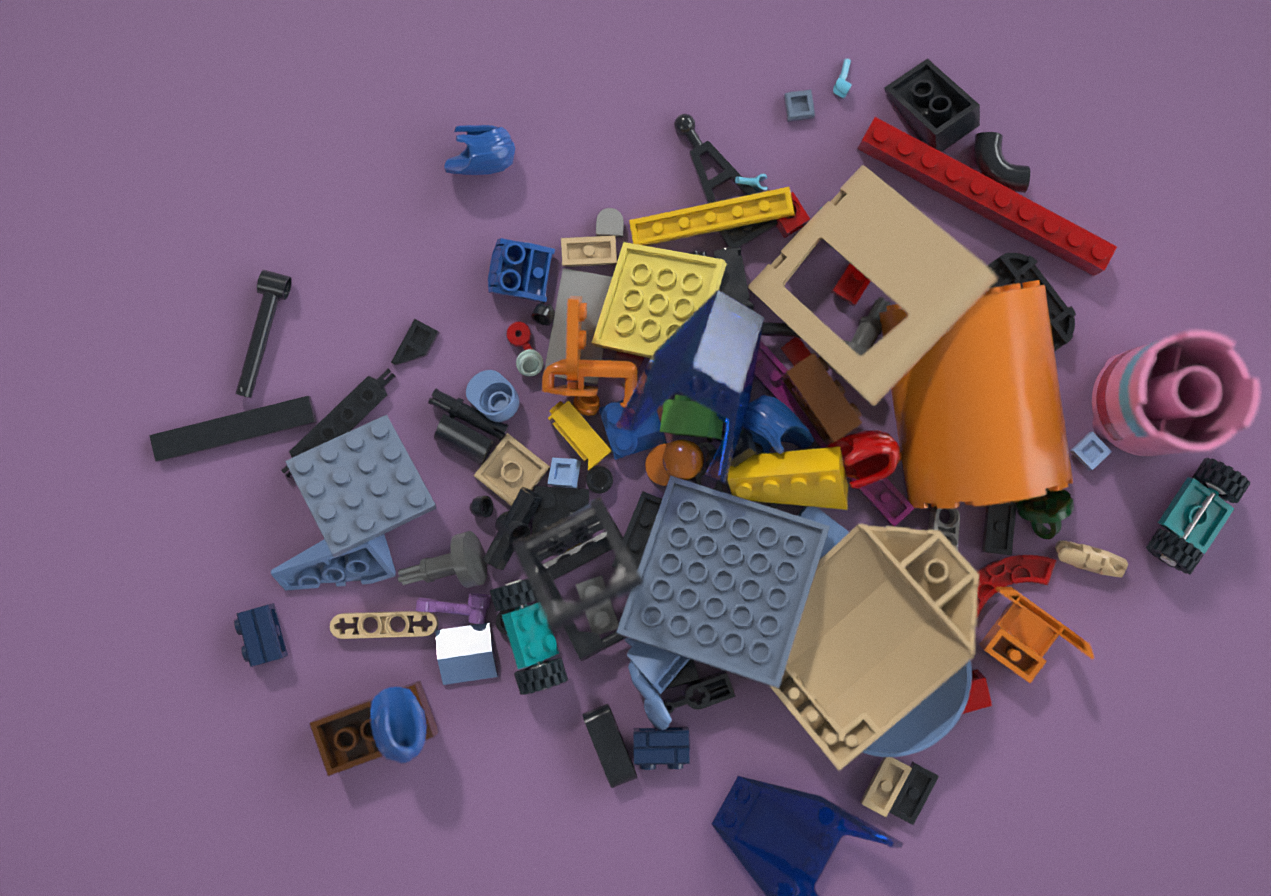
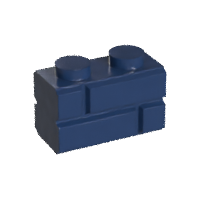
[234,603,288,667]
[633,727,690,770]

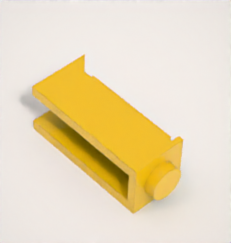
[548,400,612,471]

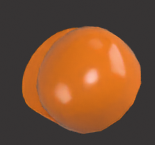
[645,439,704,486]

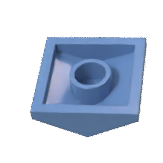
[435,622,498,685]

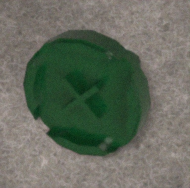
[1016,488,1074,540]

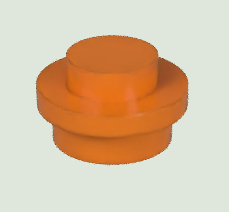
[573,395,600,416]

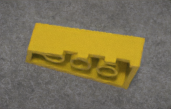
[727,447,848,510]

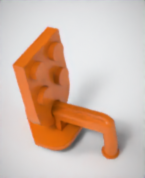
[542,296,638,411]

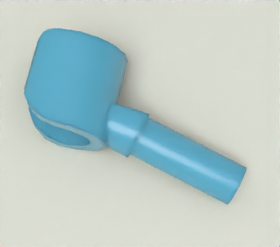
[833,59,852,98]
[735,174,768,193]

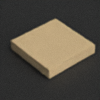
[474,433,550,506]

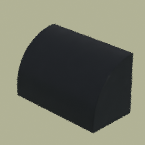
[434,414,495,465]

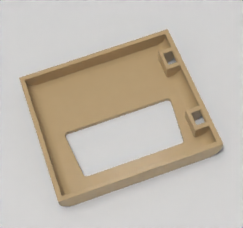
[747,165,997,406]

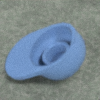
[466,370,520,422]

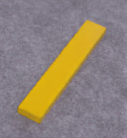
[629,187,795,246]

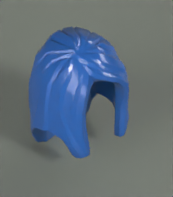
[444,125,515,175]
[742,395,814,454]
[370,687,426,764]

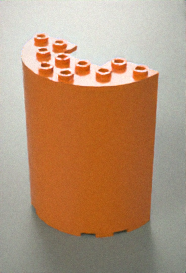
[879,280,1073,509]

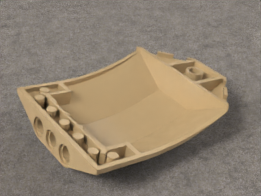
[770,524,979,771]

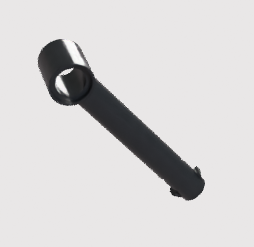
[235,270,292,398]

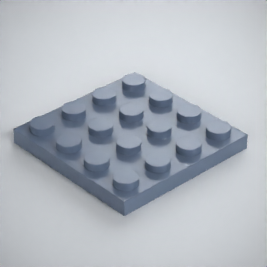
[285,415,436,558]

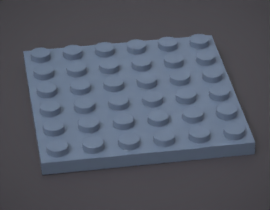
[616,476,830,689]

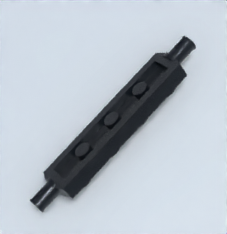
[281,368,396,478]

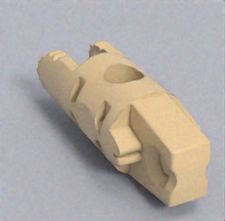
[1055,540,1128,578]

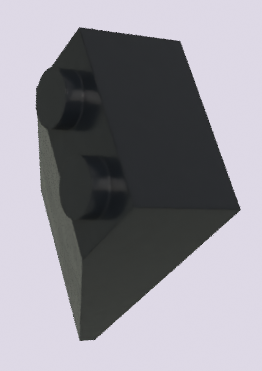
[884,58,980,152]

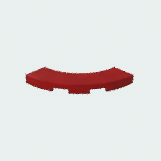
[976,555,1057,618]

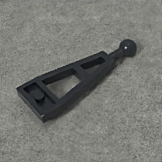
[674,114,778,248]

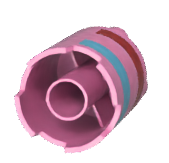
[1092,330,1260,456]

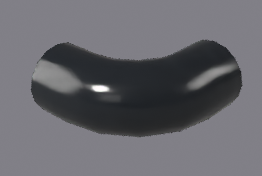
[974,132,1030,193]

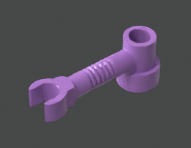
[416,593,491,624]

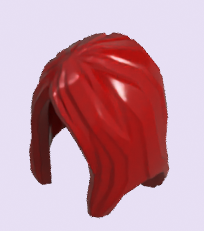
[827,430,900,488]

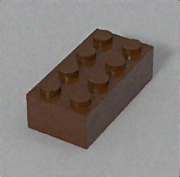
[309,680,438,776]

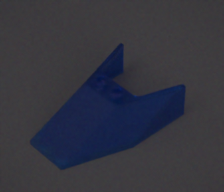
[615,290,764,482]
[711,776,904,896]

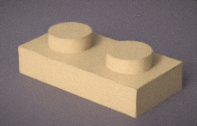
[561,236,617,267]
[860,757,912,817]

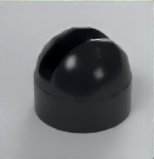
[531,302,555,326]
[469,496,494,518]

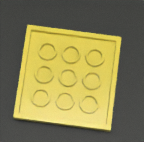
[591,242,726,367]

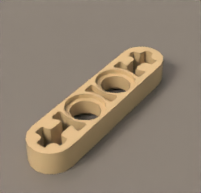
[330,611,439,639]

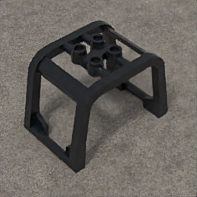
[512,496,645,661]

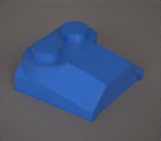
[599,392,667,460]

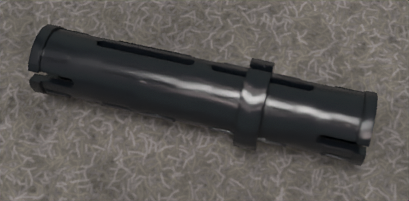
[428,388,509,440]

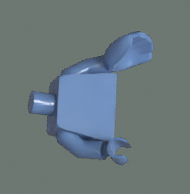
[624,638,690,730]

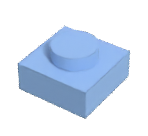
[1070,432,1112,471]
[547,457,581,488]

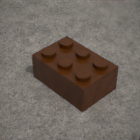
[780,353,862,445]

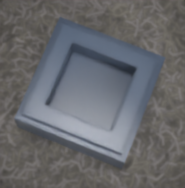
[784,89,815,122]

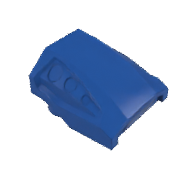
[487,238,555,302]

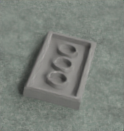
[545,268,612,385]

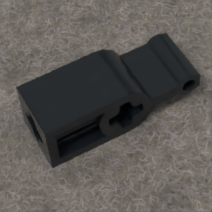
[663,670,736,713]

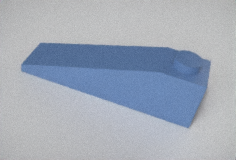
[271,534,396,590]

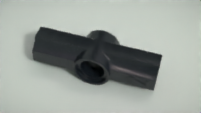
[483,486,543,570]

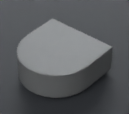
[596,208,624,237]

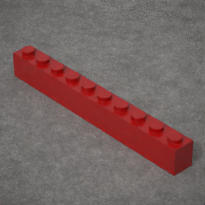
[857,117,1117,276]

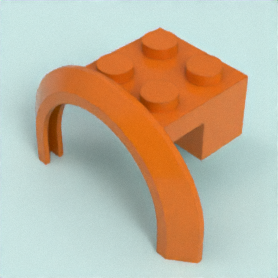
[979,587,1094,683]

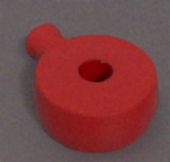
[506,322,533,351]

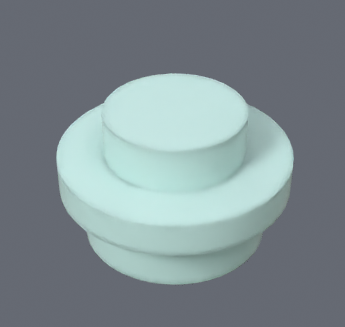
[516,349,543,376]

